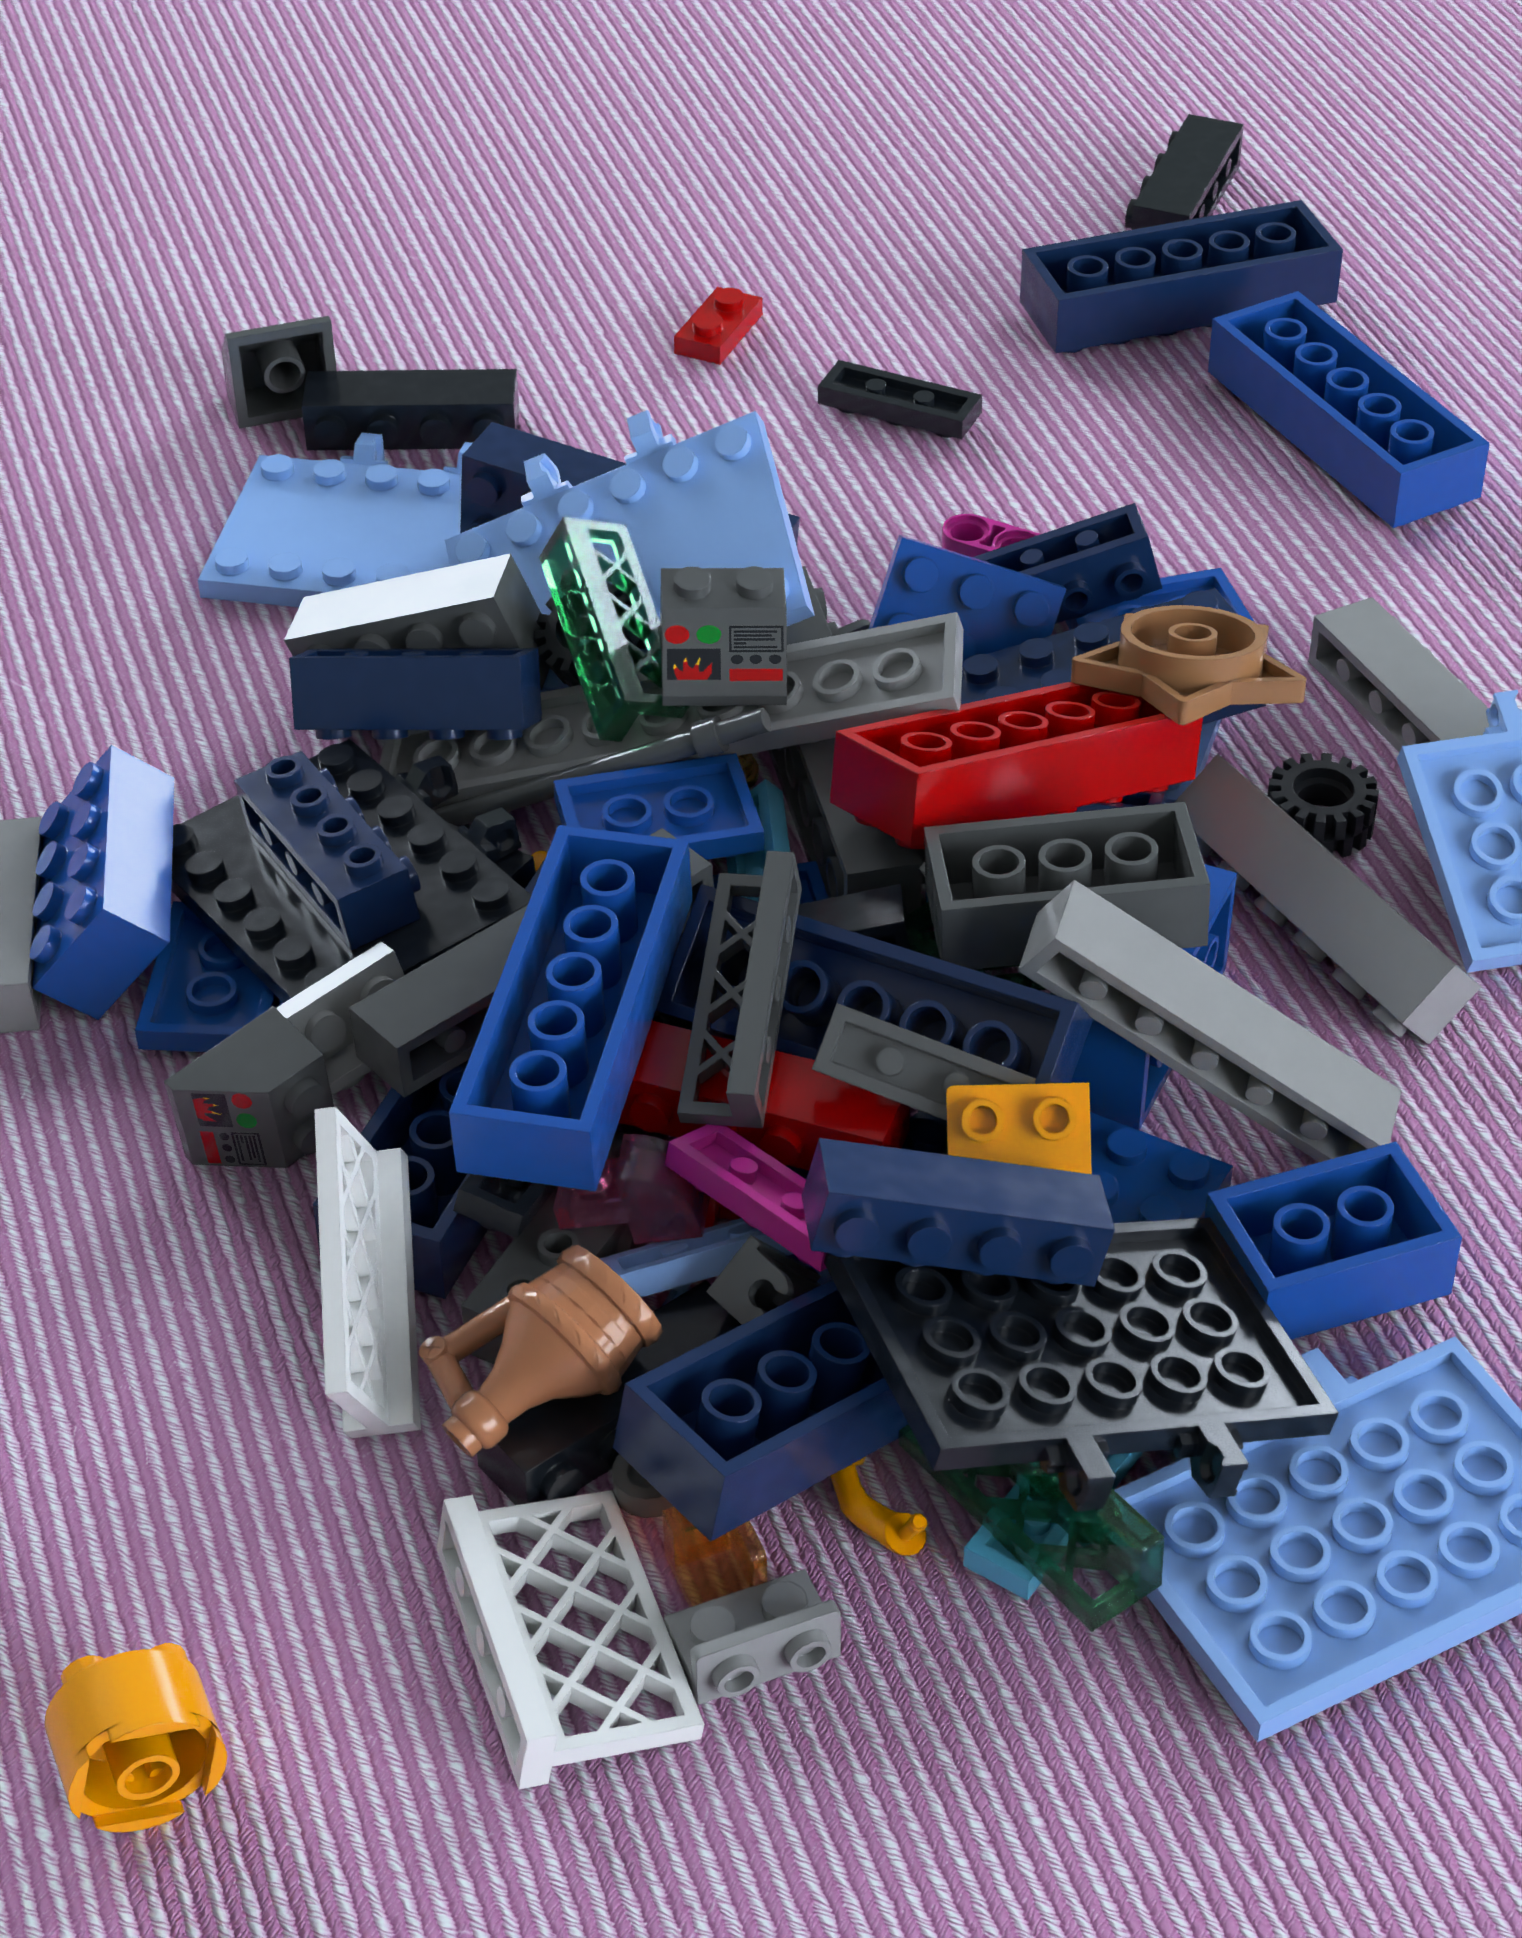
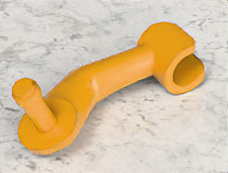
[830,1457,927,1556]

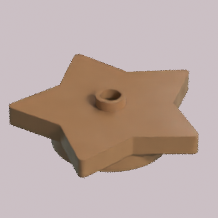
[1071,605,1307,725]

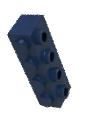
[973,503,1162,624]
[289,648,542,740]
[234,751,421,951]
[802,1138,1115,1287]

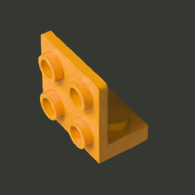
[946,1083,1092,1174]

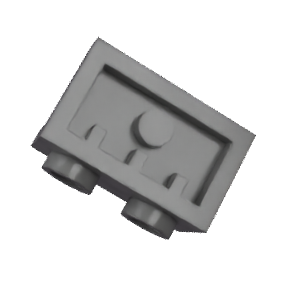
[276,941,404,1095]
[664,1569,841,1705]

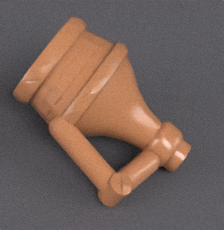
[419,1245,663,1458]

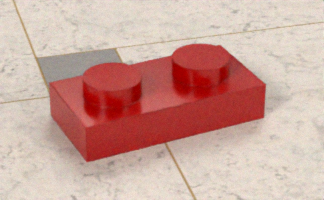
[674,287,763,365]

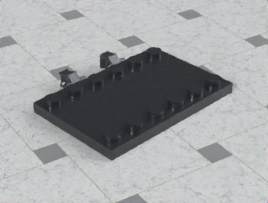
[171,739,531,1003]
[824,1217,1339,1512]

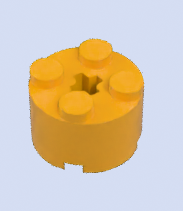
[44,1643,227,1832]

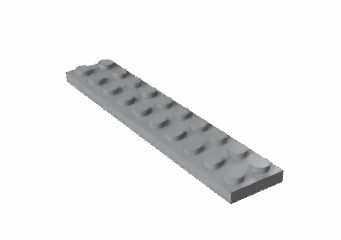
[380,612,964,810]

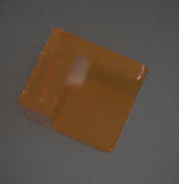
[662,1507,767,1608]

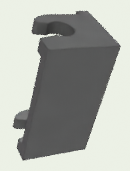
[706,1235,821,1324]

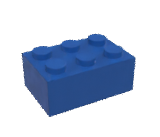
[1204,1141,1462,1340]

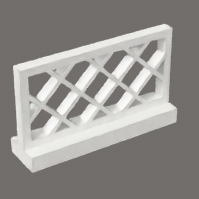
[314,1106,421,1439]
[437,1490,705,1790]

